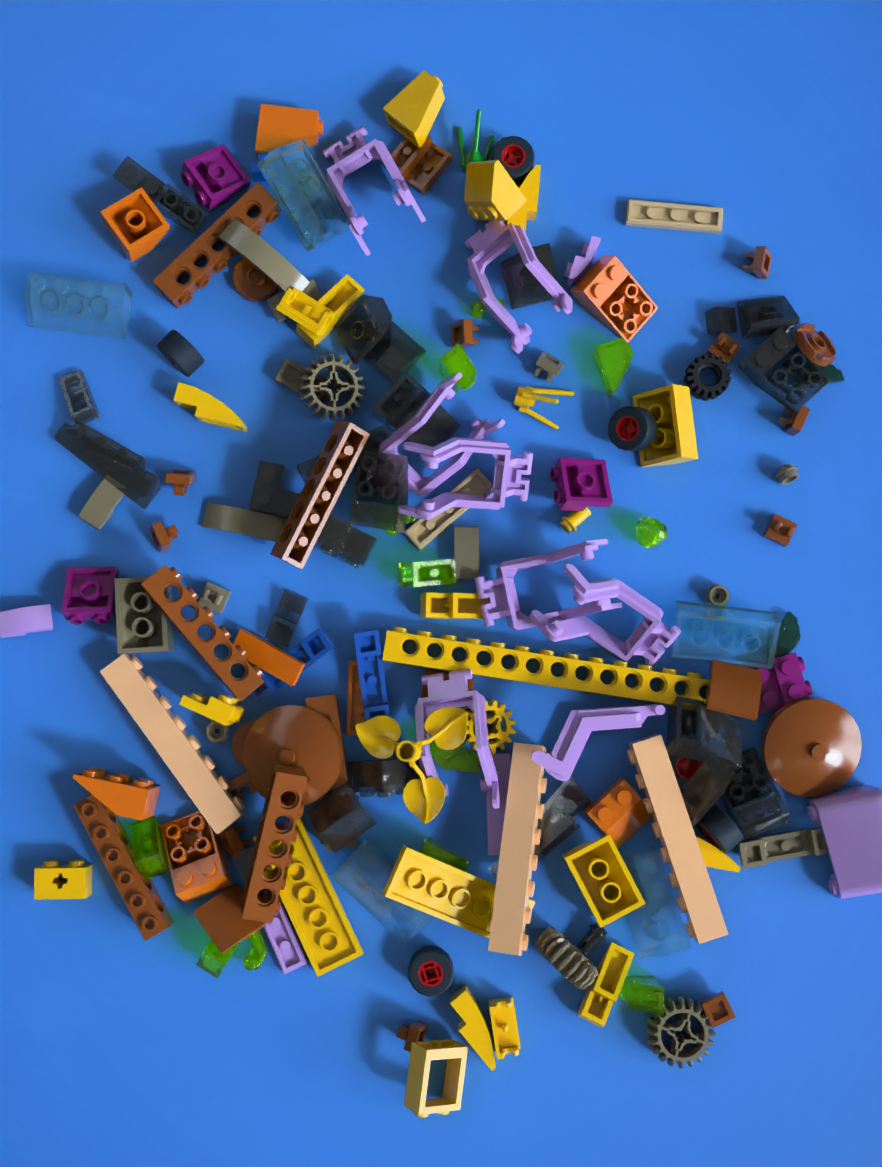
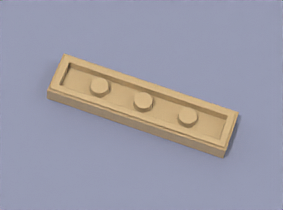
[625,199,723,234]
[404,468,493,551]

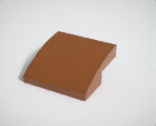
[384,136,453,195]
[706,659,761,721]
[193,883,266,955]

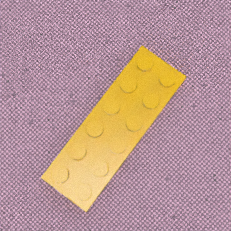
[253,817,364,977]
[382,845,535,938]

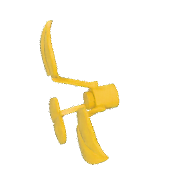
[355,707,468,824]

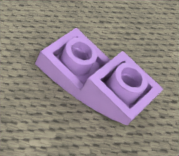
[564,236,601,287]
[0,604,53,638]

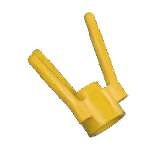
[514,386,575,430]

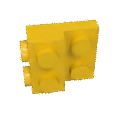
[179,692,245,726]

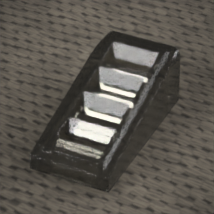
[59,369,100,426]

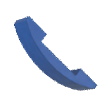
[250,628,334,703]
[353,629,390,721]

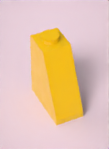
[383,70,445,149]

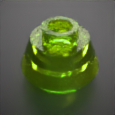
[636,517,668,548]

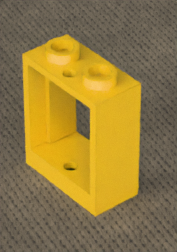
[404,1039,468,1117]

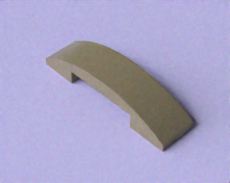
[219,218,310,293]
[202,503,287,543]
[738,827,828,869]

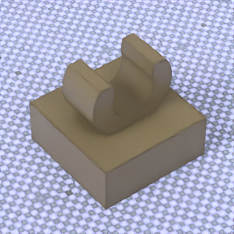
[535,351,565,383]
[198,582,232,614]

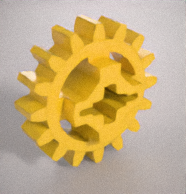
[465,699,516,754]

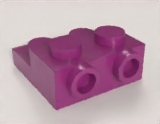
[181,144,251,210]
[550,457,613,511]
[61,567,119,625]
[743,653,812,714]

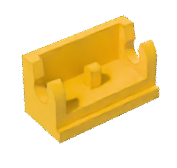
[275,287,337,337]
[488,996,521,1060]

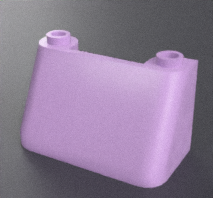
[807,784,882,899]

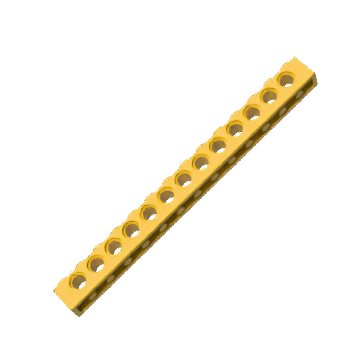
[382,627,721,713]

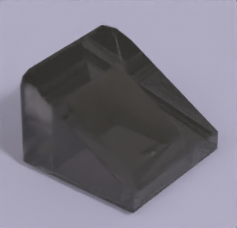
[705,306,738,335]

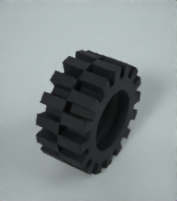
[684,353,732,401]

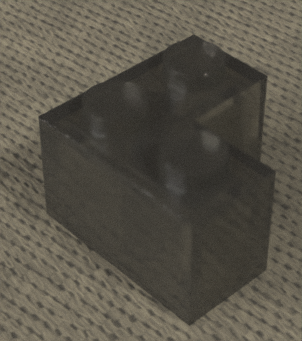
[249,460,300,519]
[317,514,377,568]
[348,758,420,797]

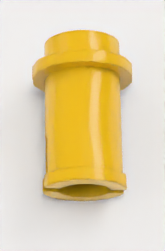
[560,507,591,534]

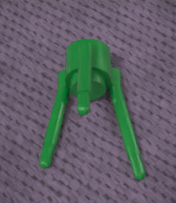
[457,109,495,173]

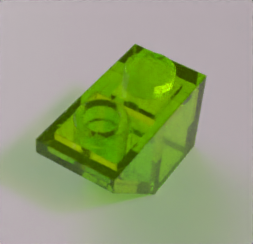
[430,740,481,773]

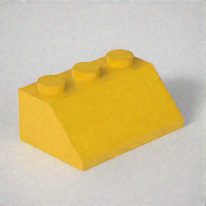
[464,160,527,221]
[632,384,698,467]
[562,834,646,928]

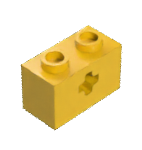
[34,860,93,900]

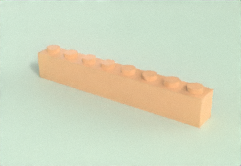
[100,654,246,834]
[627,734,728,944]
[488,742,550,956]

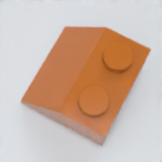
[100,187,170,263]
[583,777,653,849]

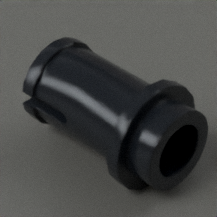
[576,922,608,956]

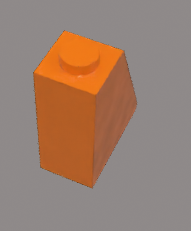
[255,104,324,159]

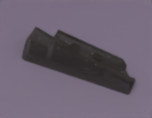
[54,422,161,509]
[489,777,592,879]

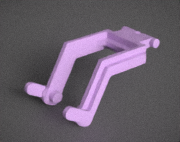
[323,126,426,256]
[465,221,572,354]
[365,371,505,506]
[397,437,533,520]
[474,539,623,631]
[530,563,681,666]
[415,669,500,809]
[531,704,665,781]

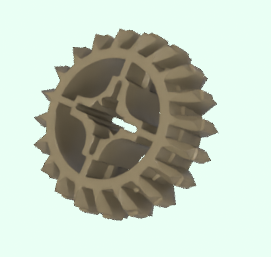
[298,354,365,421]
[535,926,598,990]
[645,995,716,1069]

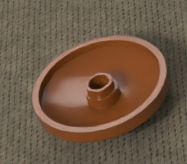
[761,697,862,797]
[243,705,343,805]

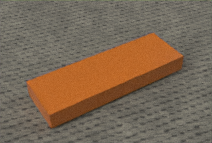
[233,628,306,686]
[346,660,365,735]

